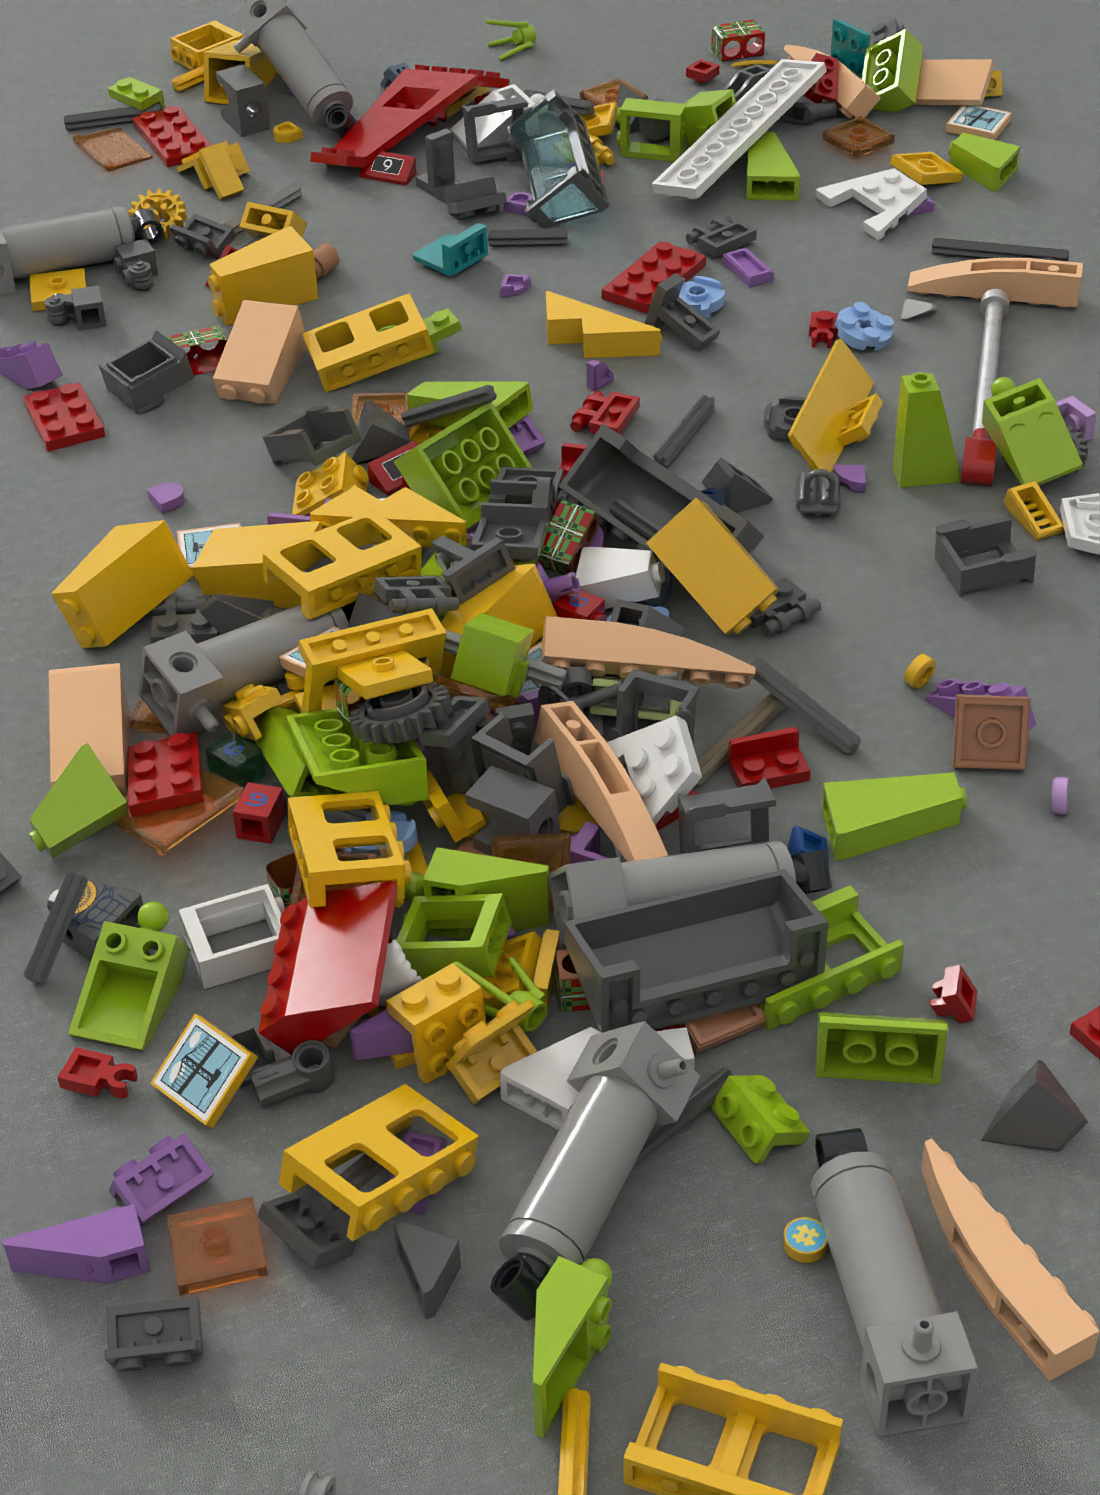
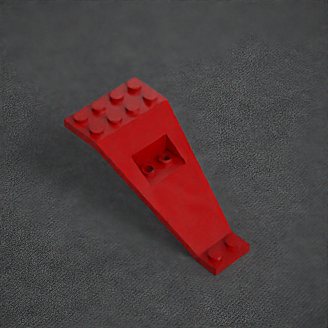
[310,65,510,168]

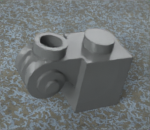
[113,239,158,289]
[45,285,106,330]

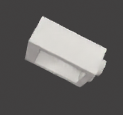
[179,884,285,989]

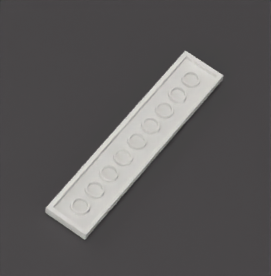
[652,59,826,199]

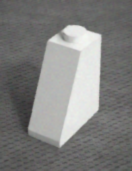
[575,547,665,609]
[499,1027,602,1130]

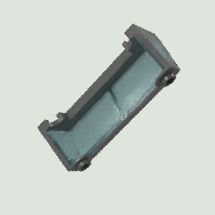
[507,89,610,228]

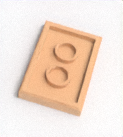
[913,59,994,105]

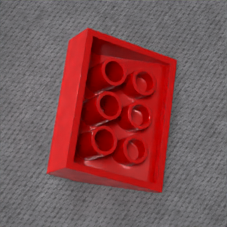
[258,880,398,1055]

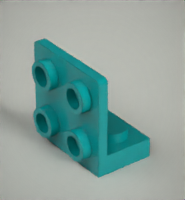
[830,19,870,79]
[413,223,488,277]

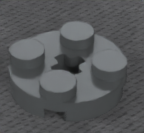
[764,396,806,441]

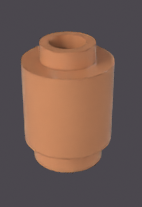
[314,243,340,280]

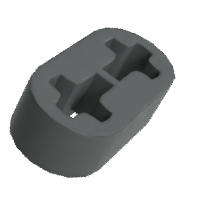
[559,666,593,712]

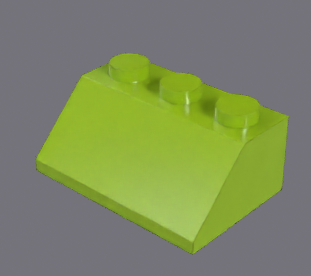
[862,29,923,113]
[815,1012,948,1085]

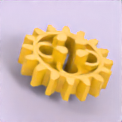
[128,188,187,240]

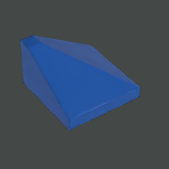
[787,825,829,866]

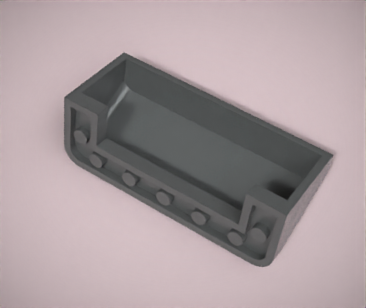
[558,424,764,576]
[564,869,828,1033]

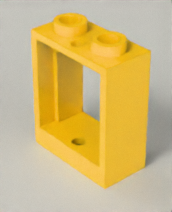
[170,21,244,70]

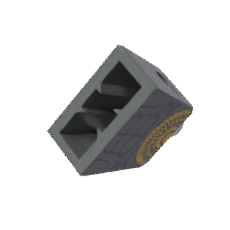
[47,879,143,961]

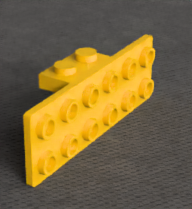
[788,339,883,472]

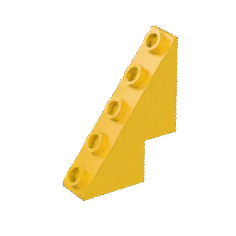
[545,291,662,358]
[310,486,467,547]

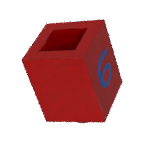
[553,590,607,621]
[233,782,286,844]

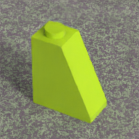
[948,132,1020,192]
[28,743,129,859]

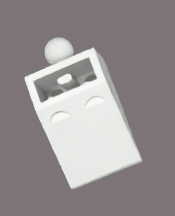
[450,84,548,149]

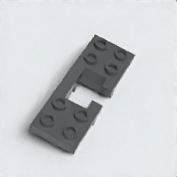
[471,467,563,563]

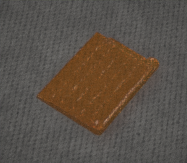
[73,128,153,172]
[115,768,244,857]

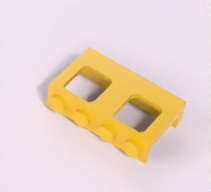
[302,293,434,393]
[262,509,422,620]
[294,608,446,713]
[288,791,411,907]
[279,1084,479,1241]
[623,1362,844,1495]

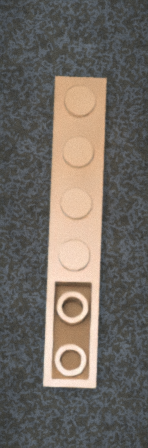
[783,45,881,122]
[907,258,1083,308]
[541,616,756,689]
[534,701,668,861]
[921,1138,1100,1382]

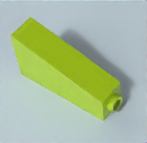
[746,132,800,201]
[892,372,961,488]
[406,381,533,429]
[254,707,347,797]
[821,772,967,861]

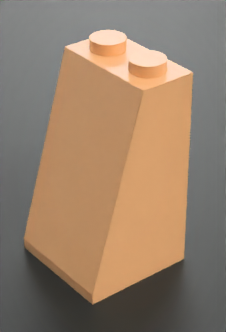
[213,300,307,404]
[49,663,130,797]

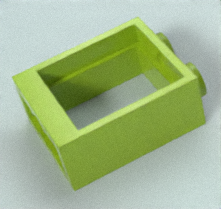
[616,98,686,162]
[395,893,512,978]

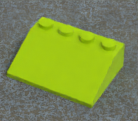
[393,402,533,530]
[286,707,429,806]

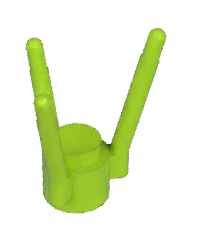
[486,19,536,61]
[454,957,548,1032]

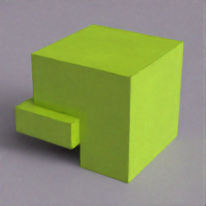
[684,89,736,146]
[451,613,534,698]

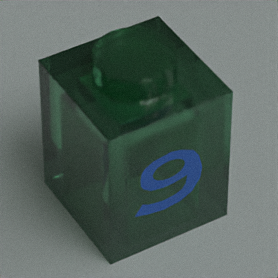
[205,731,265,794]

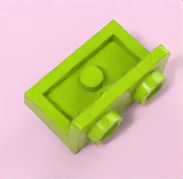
[107,77,165,111]
[711,1075,811,1163]

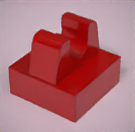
[929,965,978,1024]

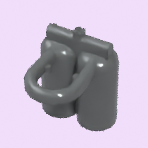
[796,469,840,516]

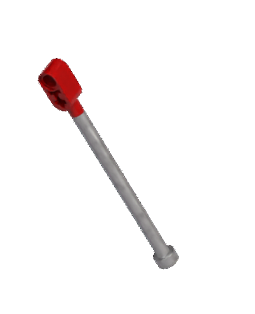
[961,289,1010,485]

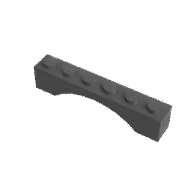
[639,64,771,142]

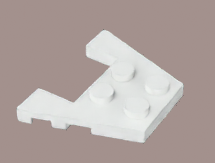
[816,168,927,241]
[1060,493,1100,555]
[607,715,702,862]

